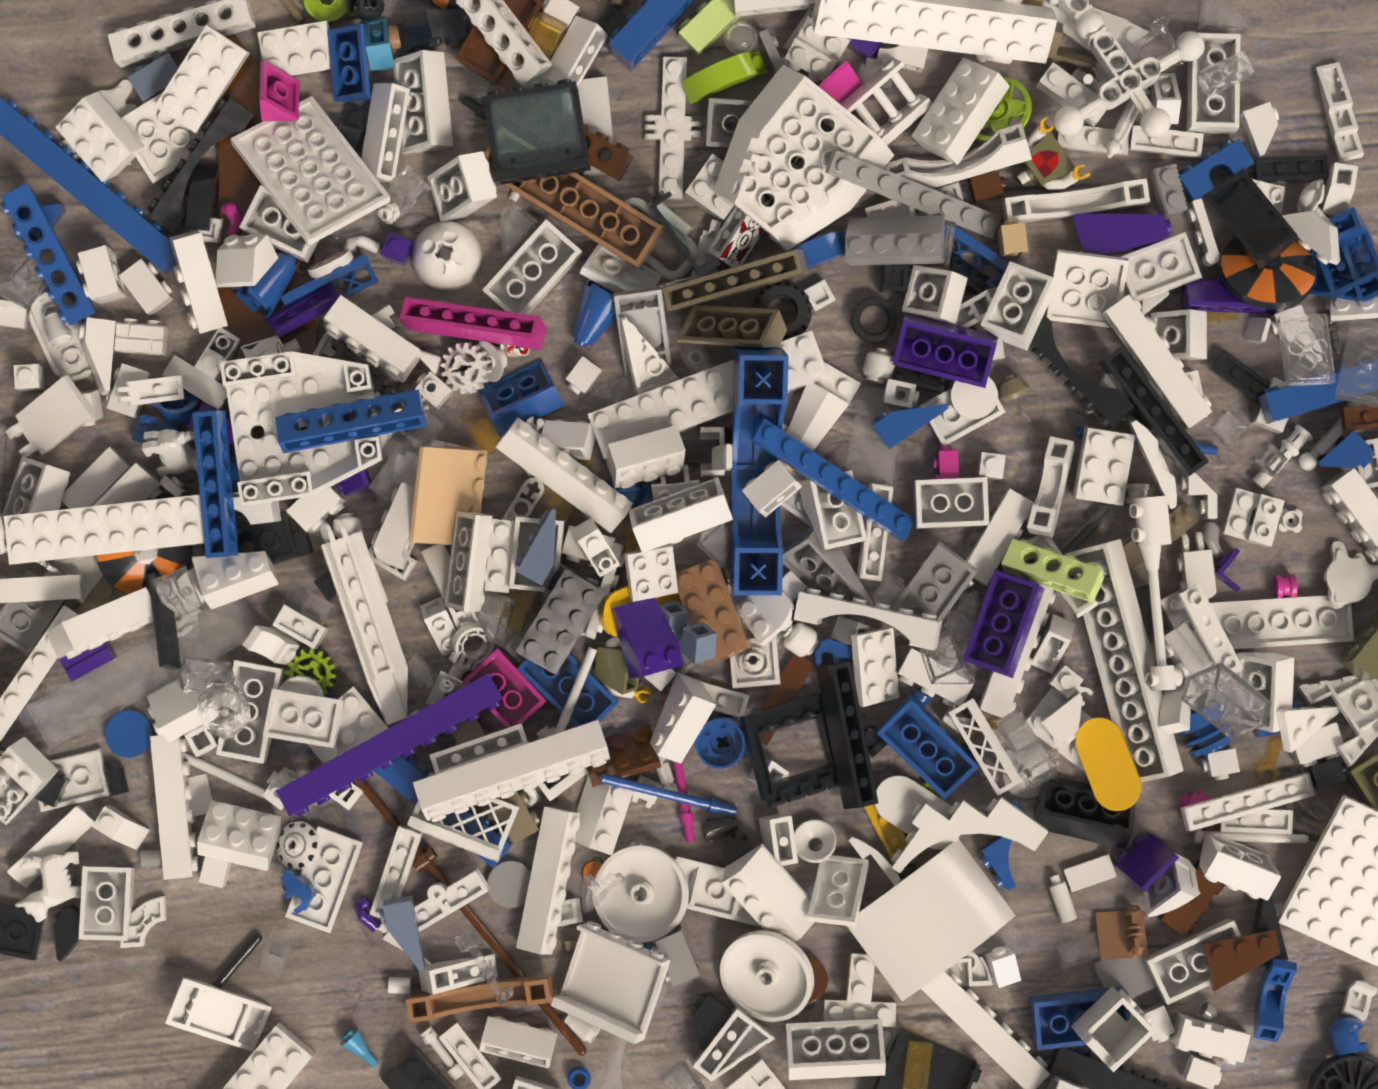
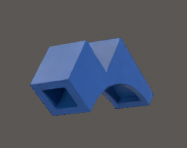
[979,798,1025,891]

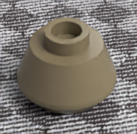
[999,374,1030,403]

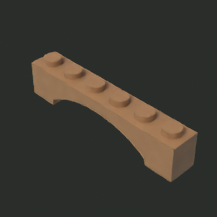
[406,973,555,1023]

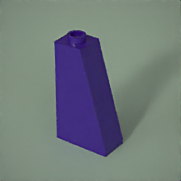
[1073,214,1173,256]

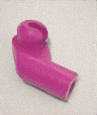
[221,202,244,236]

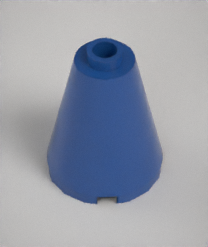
[232,252,297,319]
[572,279,617,347]

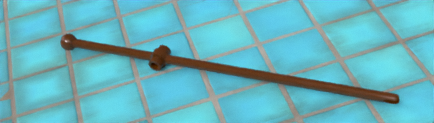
[354,778,587,1056]

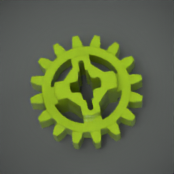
[284,648,337,695]

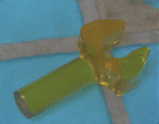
[1255,739,1282,783]

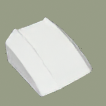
[1143,853,1201,917]

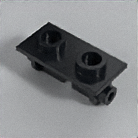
[938,251,989,295]

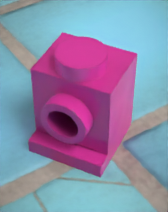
[933,446,959,479]

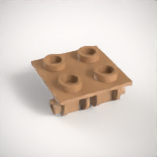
[1095,907,1148,960]

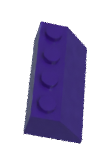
[1181,277,1285,315]
[892,313,998,388]

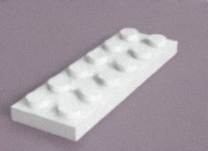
[1209,595,1354,649]

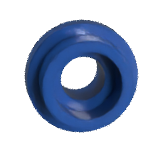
[567,1066,591,1089]

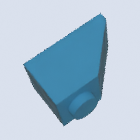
[364,17,394,71]

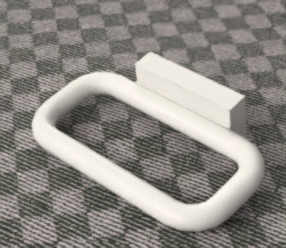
[624,197,698,280]

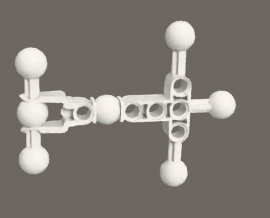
[998,0,1205,138]

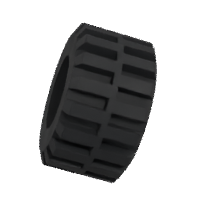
[753,281,812,342]

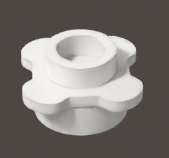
[1278,509,1303,533]

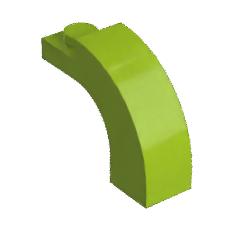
[681,51,768,104]

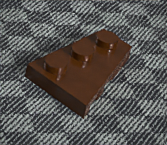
[1203,929,1280,992]

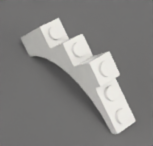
[891,796,1049,873]

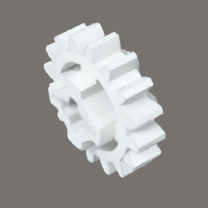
[440,342,492,394]

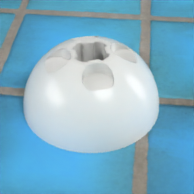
[412,221,482,291]

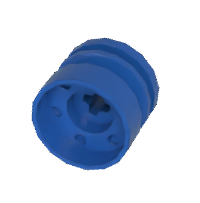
[1179,699,1237,758]
[695,716,748,769]

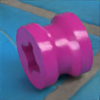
[1273,574,1297,598]

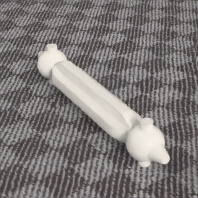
[1104,88,1151,158]

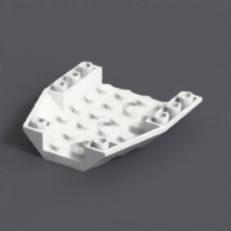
[713,65,894,251]
[220,351,382,506]

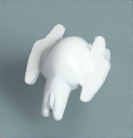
[1297,179,1330,221]

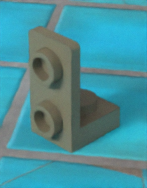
[1048,23,1093,69]

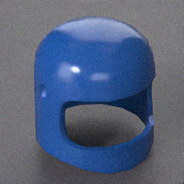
[1328,1016,1369,1055]

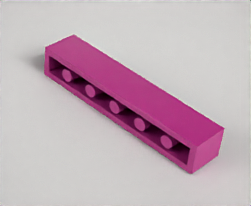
[399,297,547,350]

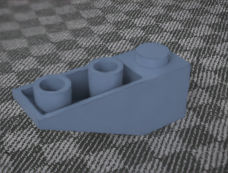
[515,508,556,586]

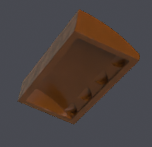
[455,0,544,86]

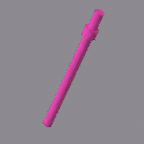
[663,700,696,842]

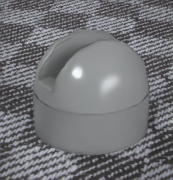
[1196,1000,1217,1022]

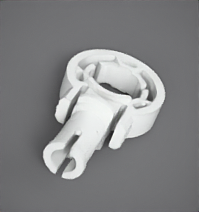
[448,623,494,680]

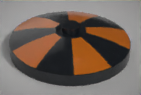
[1219,239,1317,310]
[95,545,193,596]

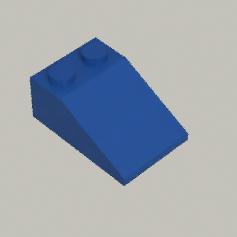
[873,404,949,449]

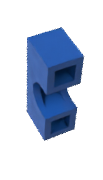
[1178,139,1255,203]

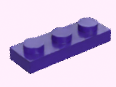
[267,284,339,338]

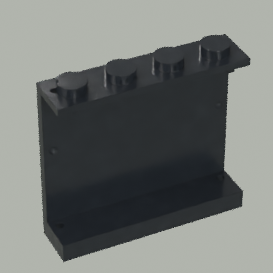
[873,1028,982,1089]

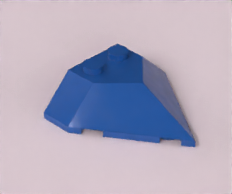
[1309,207,1378,302]

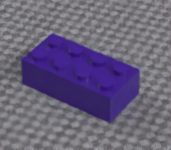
[962,570,1045,679]

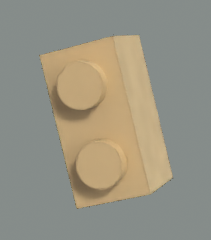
[996,220,1028,260]

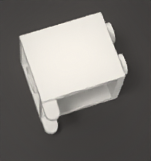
[1071,986,1156,1072]

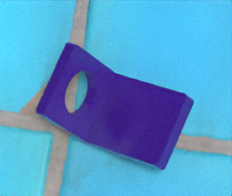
[1214,548,1241,591]

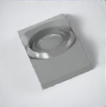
[613,286,672,376]

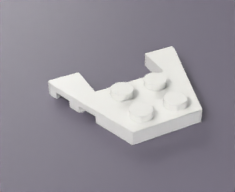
[1298,675,1378,767]

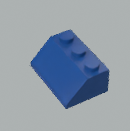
[327,24,371,102]
[478,358,564,436]

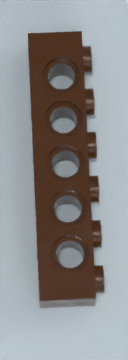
[494,86,634,182]

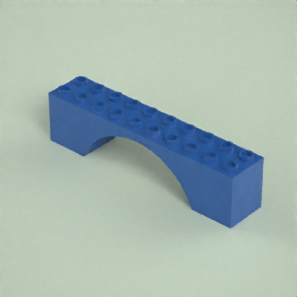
[729,347,789,595]

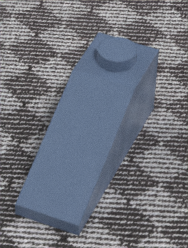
[379,895,426,971]

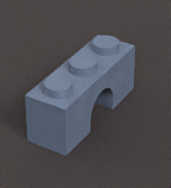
[659,601,717,664]

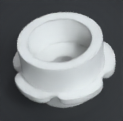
[378,201,400,224]

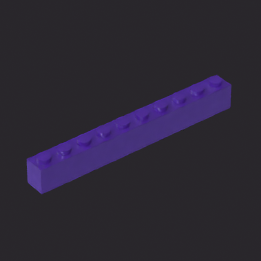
[275,673,503,818]

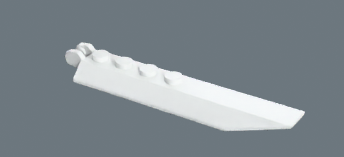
[320,519,408,725]

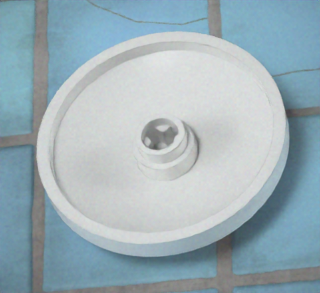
[593,845,689,943]
[720,930,814,1022]

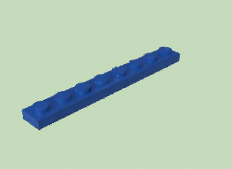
[750,418,915,541]

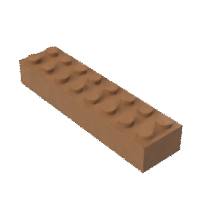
[484,127,665,270]

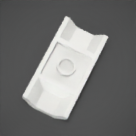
[676,856,759,926]

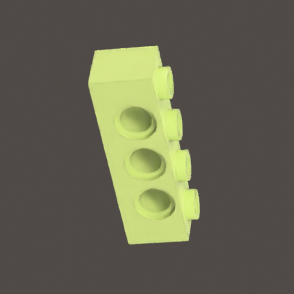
[1001,539,1104,603]

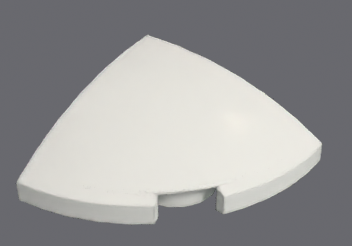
[945,951,992,986]

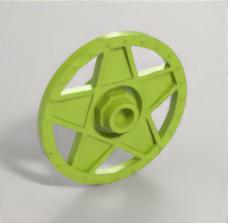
[975,77,1032,142]

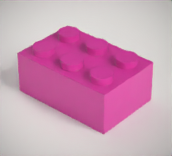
[463,648,548,728]

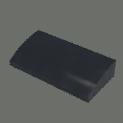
[1203,169,1298,270]

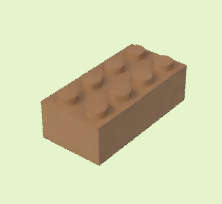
[676,558,752,666]

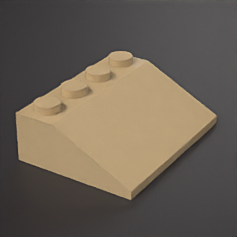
[409,446,487,545]

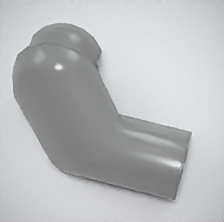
[1203,522,1224,558]

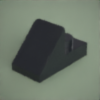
[337,104,369,153]

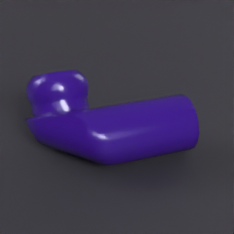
[354,896,380,932]

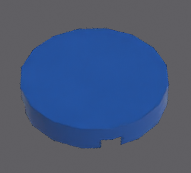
[105,710,154,758]

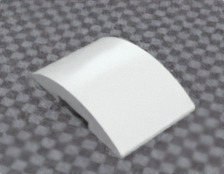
[847,838,1016,1001]

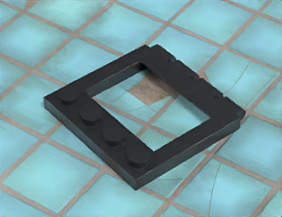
[739,692,839,808]

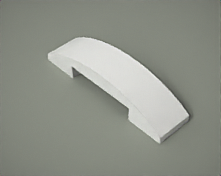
[847,836,901,886]

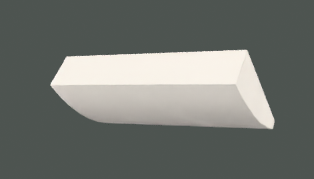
[561,76,614,177]

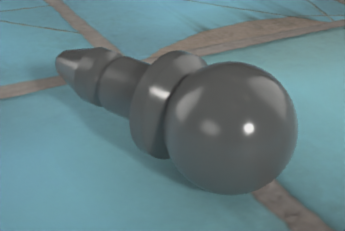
[1319,311,1341,353]

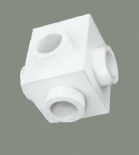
[262,767,300,810]

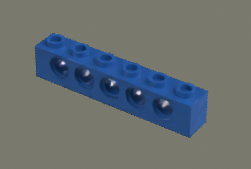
[0,183,98,326]
[275,390,426,454]
[193,411,239,558]

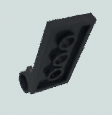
[200,510,314,565]

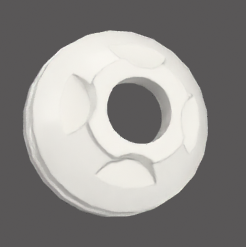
[794,820,837,863]

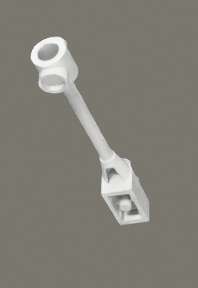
[1129,496,1183,691]

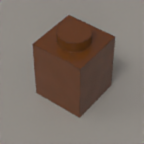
[968,171,1006,204]

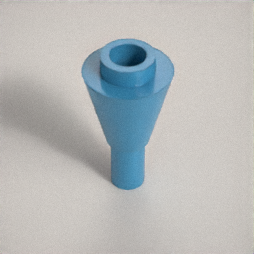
[340,1028,379,1068]

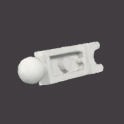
[1299,398,1364,471]

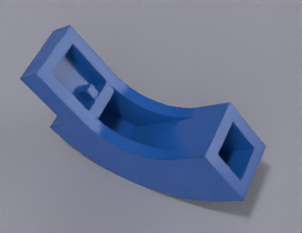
[777,230,846,283]
[1254,958,1297,1042]

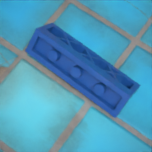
[944,223,1009,289]
[280,253,379,308]

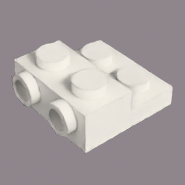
[785,15,851,83]

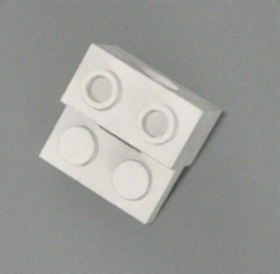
[1222,488,1284,547]

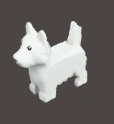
[142,429,198,477]
[15,851,81,922]

